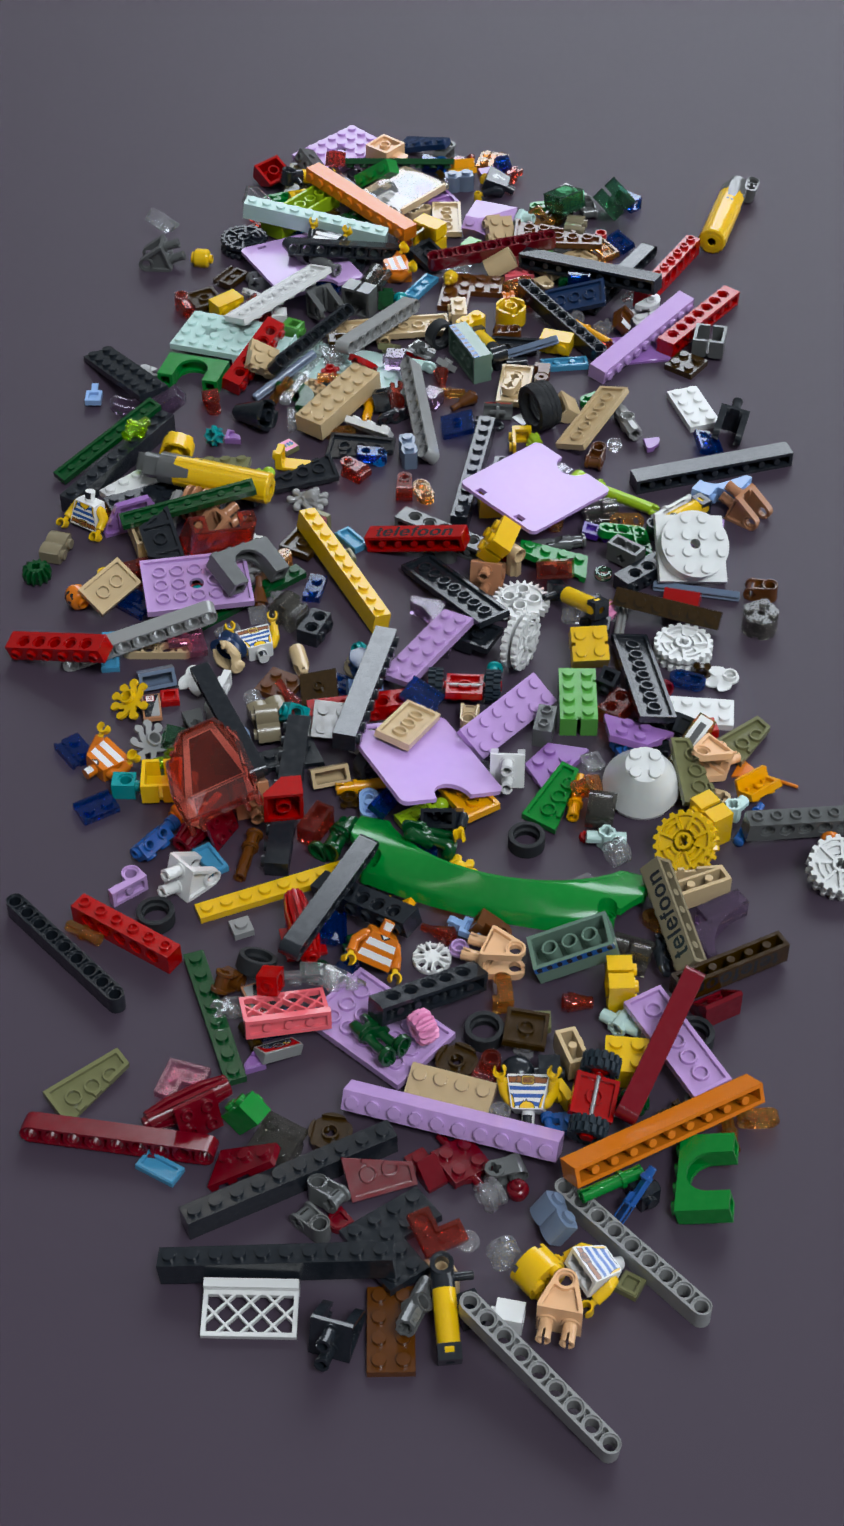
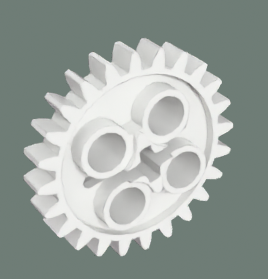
[493,580,550,620]

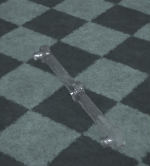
[279,345,327,405]

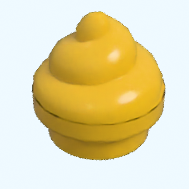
[443,270,458,285]

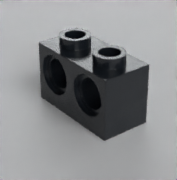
[296,607,333,648]

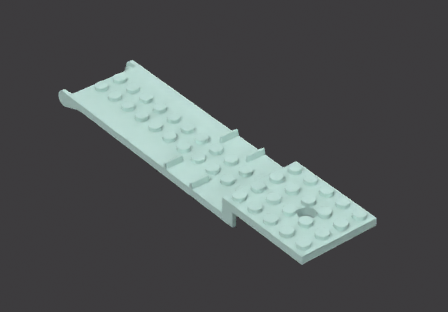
[170,311,437,406]

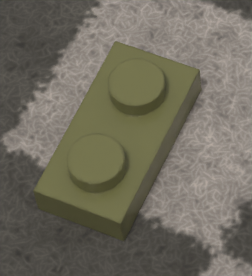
[378,343,401,354]

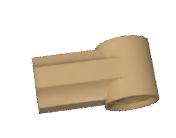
[506,542,526,577]

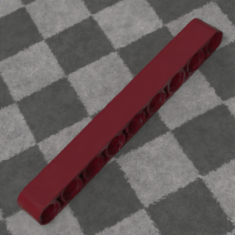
[427,229,556,271]
[613,965,706,1125]
[19,1112,219,1165]

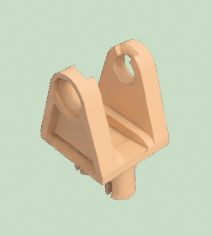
[692,733,741,782]
[460,925,526,980]
[535,1268,583,1349]

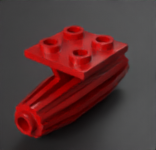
[279,888,328,964]

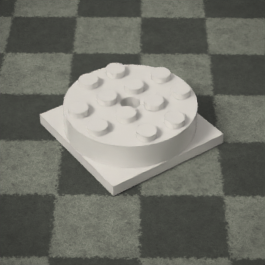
[653,510,729,584]

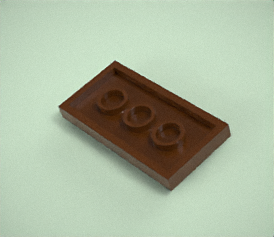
[367,1286,416,1377]

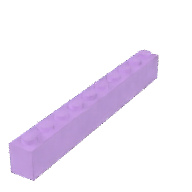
[588,290,694,384]
[341,1079,565,1163]

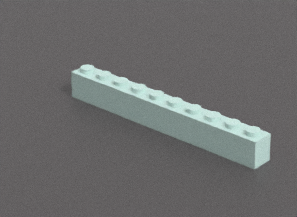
[243,195,389,243]

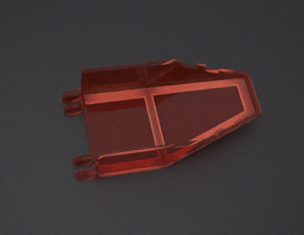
[165,717,263,837]

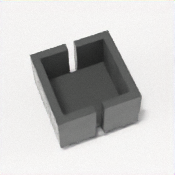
[341,278,378,319]
[691,323,728,359]

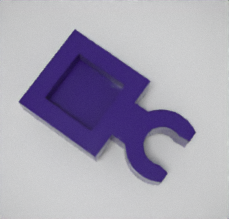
[581,521,610,543]

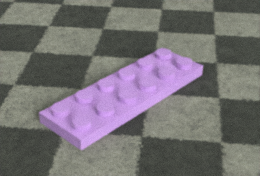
[383,609,474,689]
[457,672,557,761]
[623,985,732,1098]

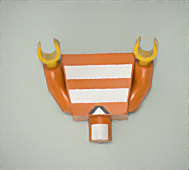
[376,241,418,283]
[82,721,141,782]
[340,919,402,985]

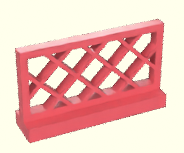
[239,987,332,1040]

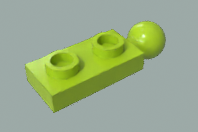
[394,797,449,829]

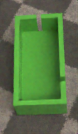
[558,668,598,736]

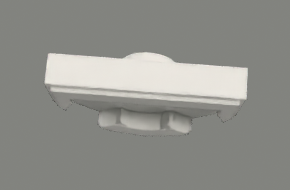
[635,293,661,311]

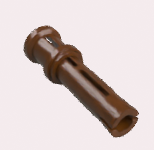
[233,827,264,882]

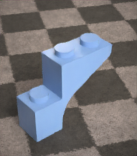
[691,475,752,505]

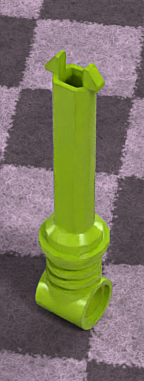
[571,470,660,515]

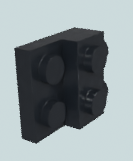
[406,237,441,272]
[455,624,503,654]

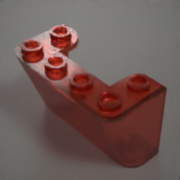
[179,510,257,556]

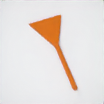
[731,761,798,789]

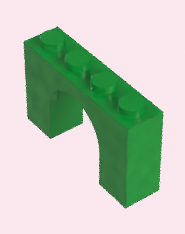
[157,352,230,395]
[671,1132,739,1225]

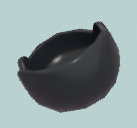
[501,1055,534,1077]

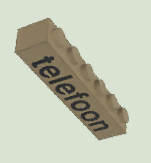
[640,856,707,972]

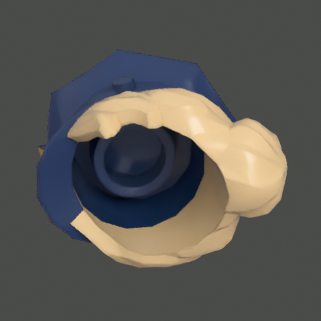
[210,630,247,674]

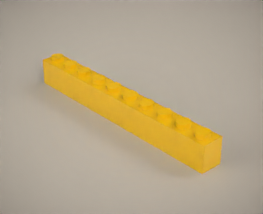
[297,507,391,633]

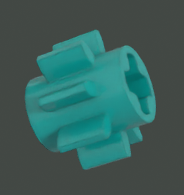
[204,425,225,446]

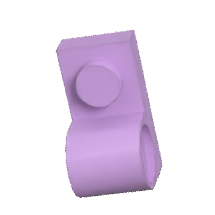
[108,865,149,908]

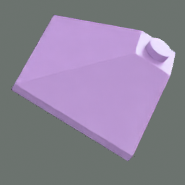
[461,200,517,241]

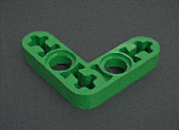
[597,523,652,556]

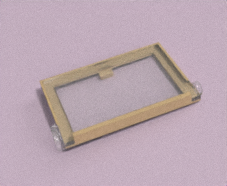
[363,166,449,215]

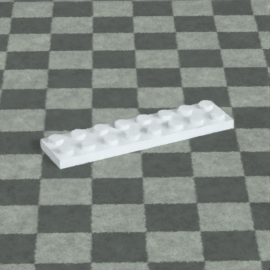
[224,264,332,326]

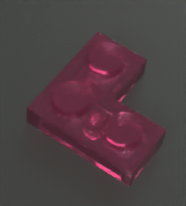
[166,628,208,658]
[154,1057,212,1099]

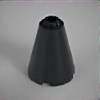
[232,399,278,432]

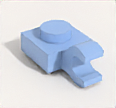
[85,383,103,406]
[446,915,481,939]

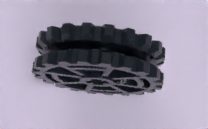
[220,224,268,261]

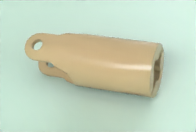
[289,644,309,676]

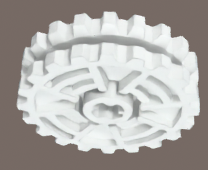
[500,609,541,671]
[653,623,713,674]
[805,834,844,901]

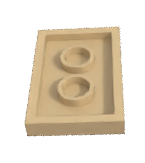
[78,557,142,617]

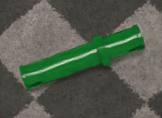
[577,1164,644,1204]

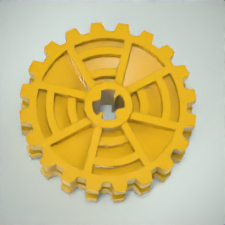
[653,809,720,871]

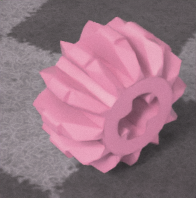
[406,1007,439,1046]

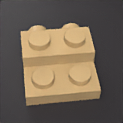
[482,214,515,241]
[244,338,280,379]

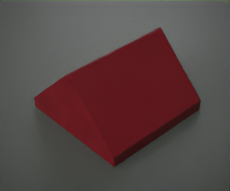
[689,989,743,1025]

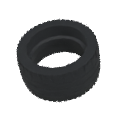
[518,380,562,432]

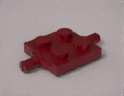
[430,1134,493,1193]

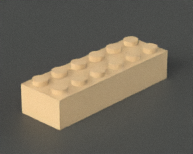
[295,362,381,440]

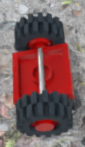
[427,667,502,703]
[566,1048,622,1145]

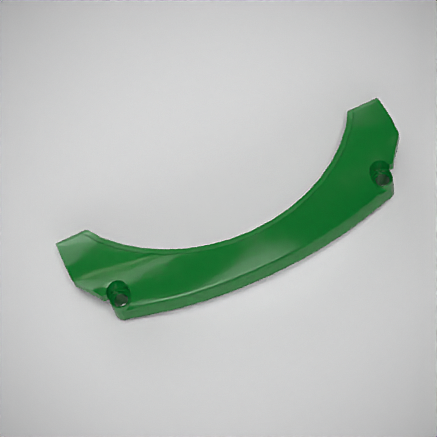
[350,815,648,930]

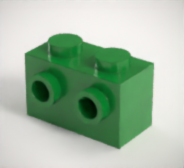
[221,1091,271,1135]

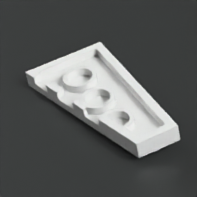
[99,469,159,498]

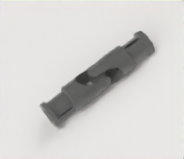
[288,244,342,277]
[516,533,586,551]

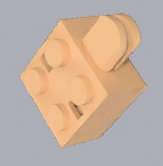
[366,134,408,158]

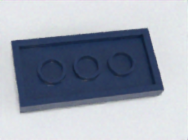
[545,278,606,314]

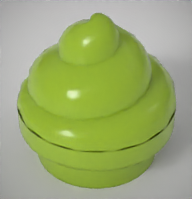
[526,432,543,446]

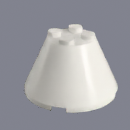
[602,747,680,820]

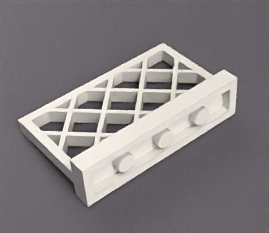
[200,1277,300,1340]

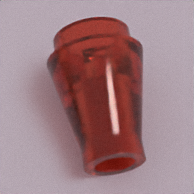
[561,991,594,1013]

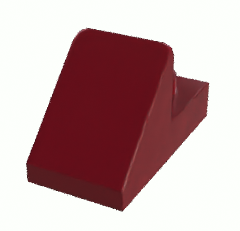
[404,1147,448,1194]

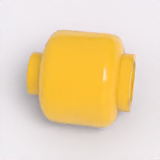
[191,248,213,268]

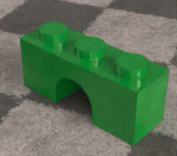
[354,158,400,189]

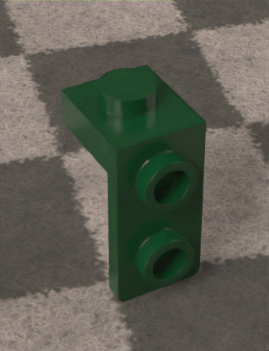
[378,288,396,310]

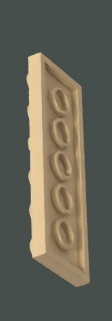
[555,386,629,451]

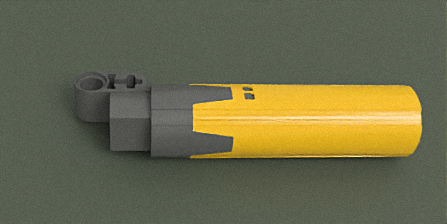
[699,175,760,254]
[136,451,275,504]

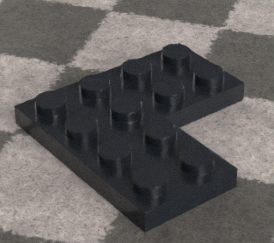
[339,1186,443,1297]

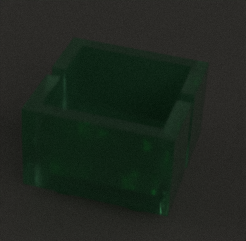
[593,177,636,221]
[543,184,586,216]

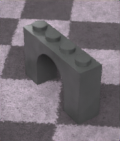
[206,536,290,597]

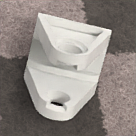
[490,748,525,794]
[157,851,221,903]

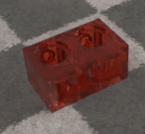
[598,687,634,725]

